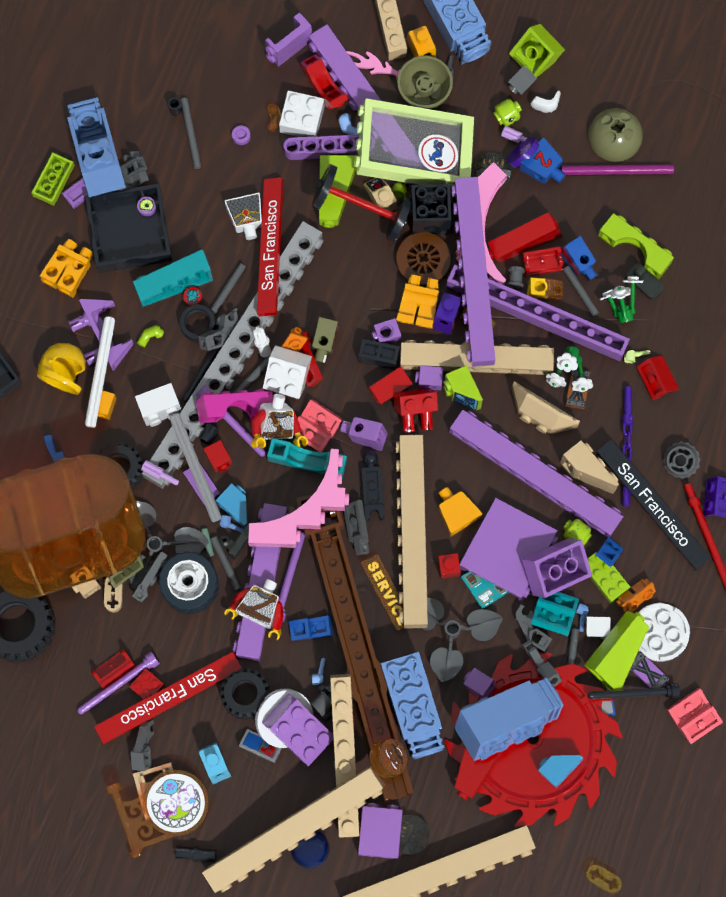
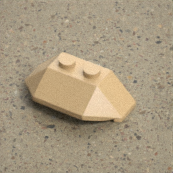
[511,381,580,434]

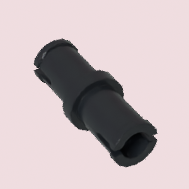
[175,846,217,863]

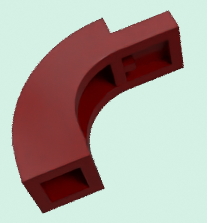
[300,54,349,110]

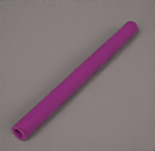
[561,165,674,175]

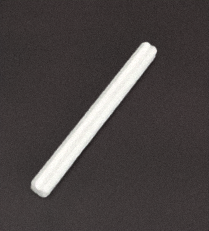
[85,317,115,428]

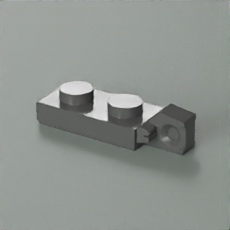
[344,500,369,555]
[131,551,168,602]

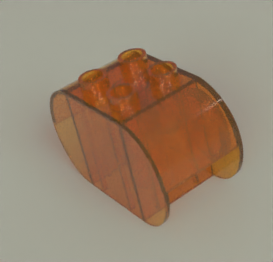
[0,454,146,598]

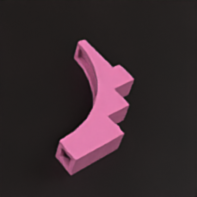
[455,162,507,285]
[248,449,349,548]

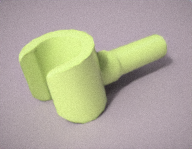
[624,350,651,363]

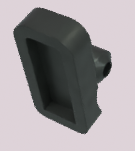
[626,263,664,300]
[219,523,249,560]

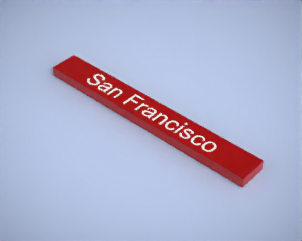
[257,177,284,317]
[94,652,242,745]

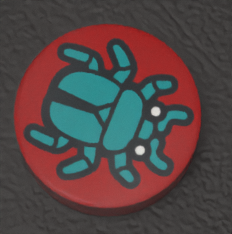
[183,287,202,306]

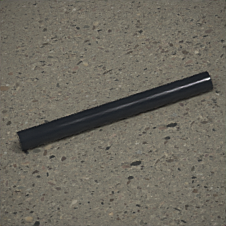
[182,339,227,403]

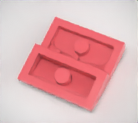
[294,399,344,452]
[666,688,723,744]

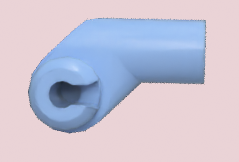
[339,113,359,135]

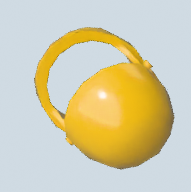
[37,343,85,395]

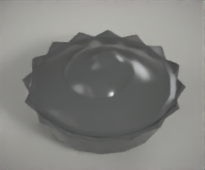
[663,441,701,479]

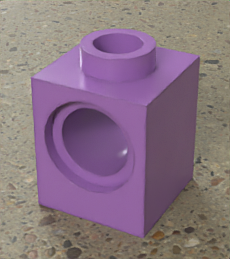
[371,318,401,344]
[415,366,443,390]
[463,668,496,699]

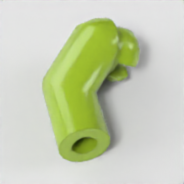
[137,325,164,348]

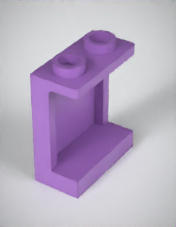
[265,12,312,67]
[358,803,402,859]

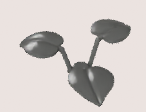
[125,499,209,589]
[421,598,503,682]

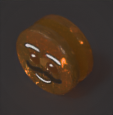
[370,739,407,778]

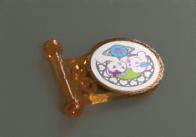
[105,770,209,858]

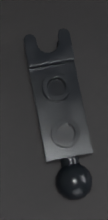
[362,451,384,522]

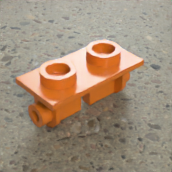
[281,327,308,352]
[616,578,656,614]

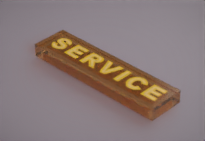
[361,554,404,632]

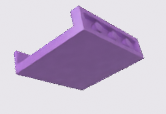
[460,498,558,601]

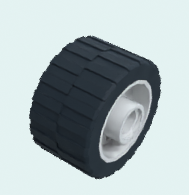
[158,551,219,614]

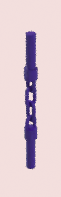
[622,386,633,507]

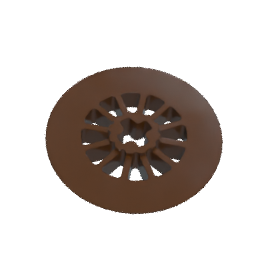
[396,232,451,284]

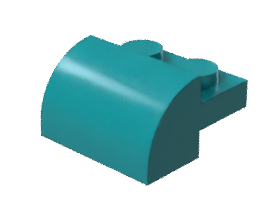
[531,592,579,636]

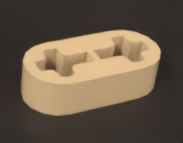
[104,578,123,613]

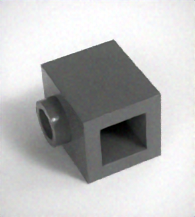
[507,65,537,95]

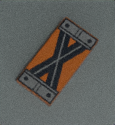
[565,369,591,410]

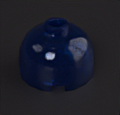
[290,830,330,869]

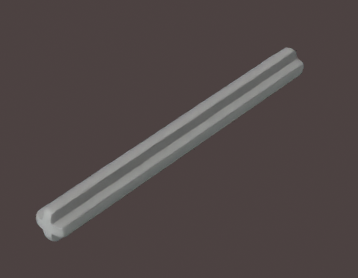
[170,413,222,522]

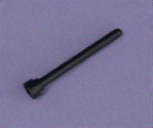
[587,683,680,699]

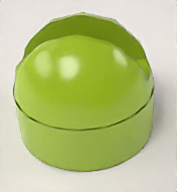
[391,182,407,198]

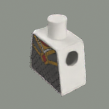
[224,193,262,240]

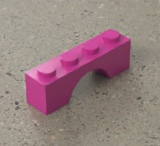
[196,389,273,423]

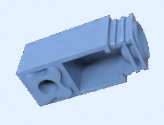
[423,0,492,65]
[67,97,126,197]
[381,652,445,759]
[455,677,563,761]

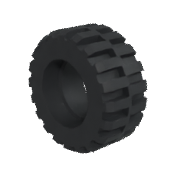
[0,585,56,662]

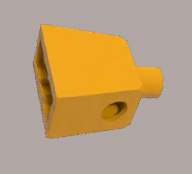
[406,26,436,58]
[438,487,482,536]

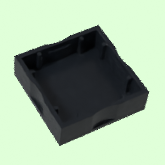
[85,183,173,273]

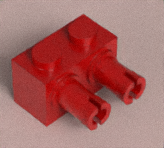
[393,388,438,433]

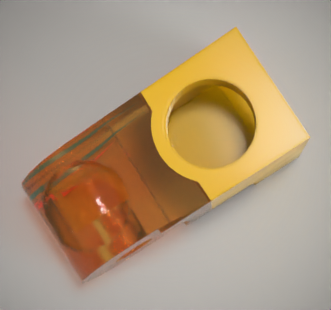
[527,278,563,300]

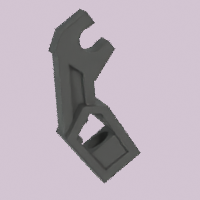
[198,311,239,351]
[515,605,552,653]
[522,640,562,687]
[131,719,154,771]

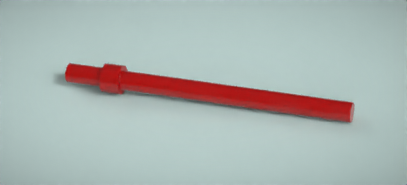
[684,483,726,590]

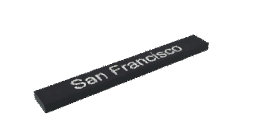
[596,439,711,571]

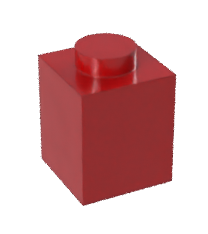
[204,440,232,473]
[438,553,461,579]

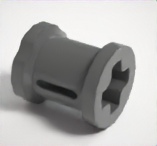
[506,266,525,289]

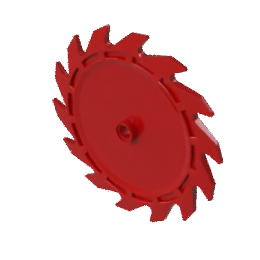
[445,653,623,827]

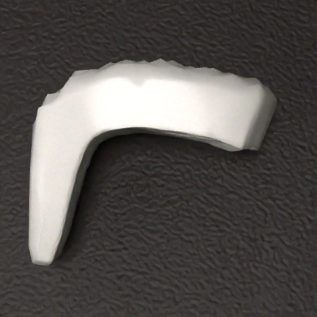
[530,91,561,113]

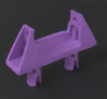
[68,299,133,371]

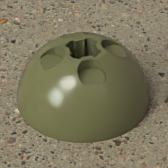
[397,56,453,109]
[588,108,643,162]

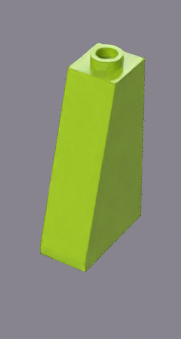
[319,155,357,228]
[584,611,649,690]

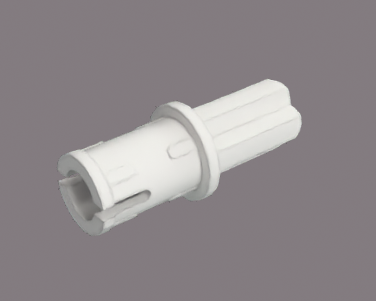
[253,326,272,357]

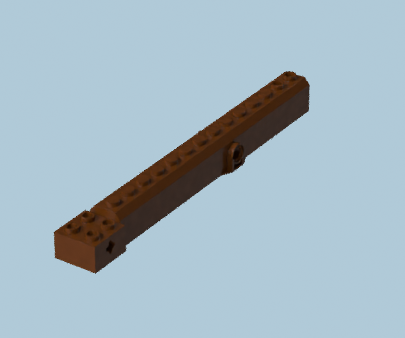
[296,494,414,802]

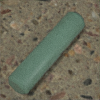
[201,528,214,557]

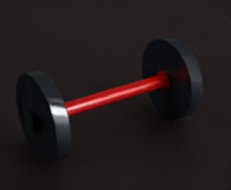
[312,164,412,242]

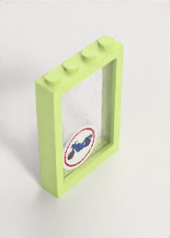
[354,99,474,190]

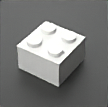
[279,91,325,137]
[263,345,312,399]
[135,383,181,427]

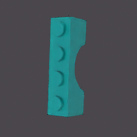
[267,438,347,479]

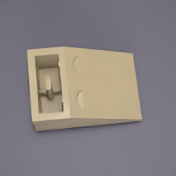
[560,441,619,494]

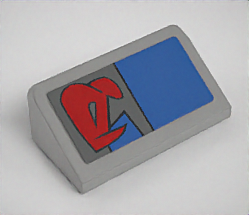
[239,729,282,763]

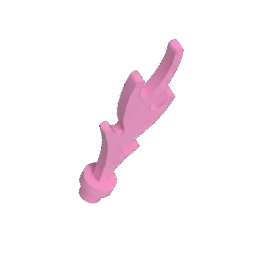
[346,51,401,80]

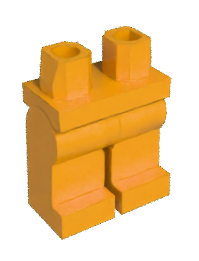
[40,239,92,298]
[396,274,439,329]

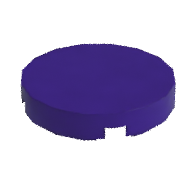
[507,137,539,167]

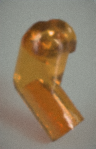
[266,103,282,132]

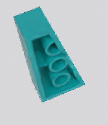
[133,249,213,307]

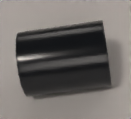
[168,97,182,116]
[199,423,219,445]

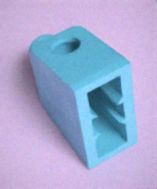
[198,742,231,784]

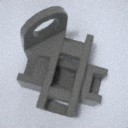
[118,151,149,191]

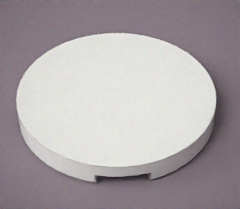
[638,603,690,662]
[255,689,313,748]

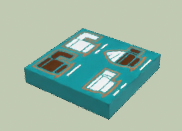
[461,572,509,609]

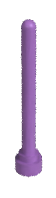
[196,385,266,457]
[279,532,305,622]
[77,651,160,714]

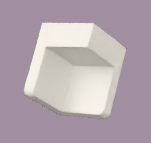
[585,617,610,639]

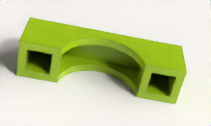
[598,213,674,280]

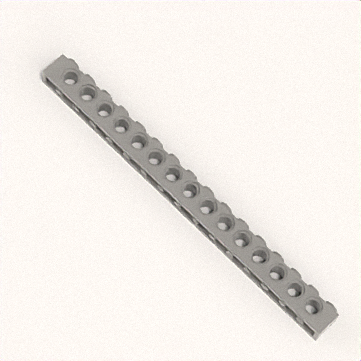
[142,221,324,489]

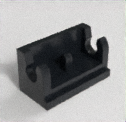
[358,339,400,370]

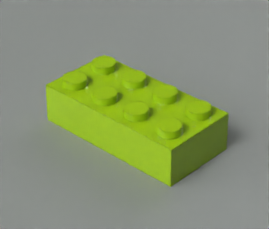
[32,153,75,206]
[588,552,630,603]

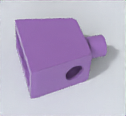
[341,417,388,451]

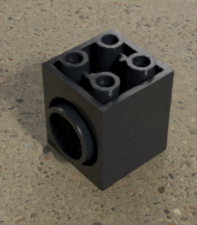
[411,184,451,235]

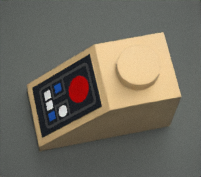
[363,178,397,216]

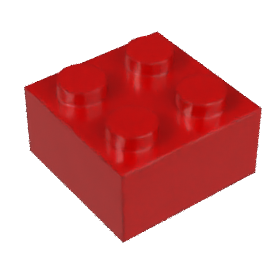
[129,668,165,700]

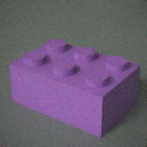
[522,538,592,598]
[262,693,334,766]

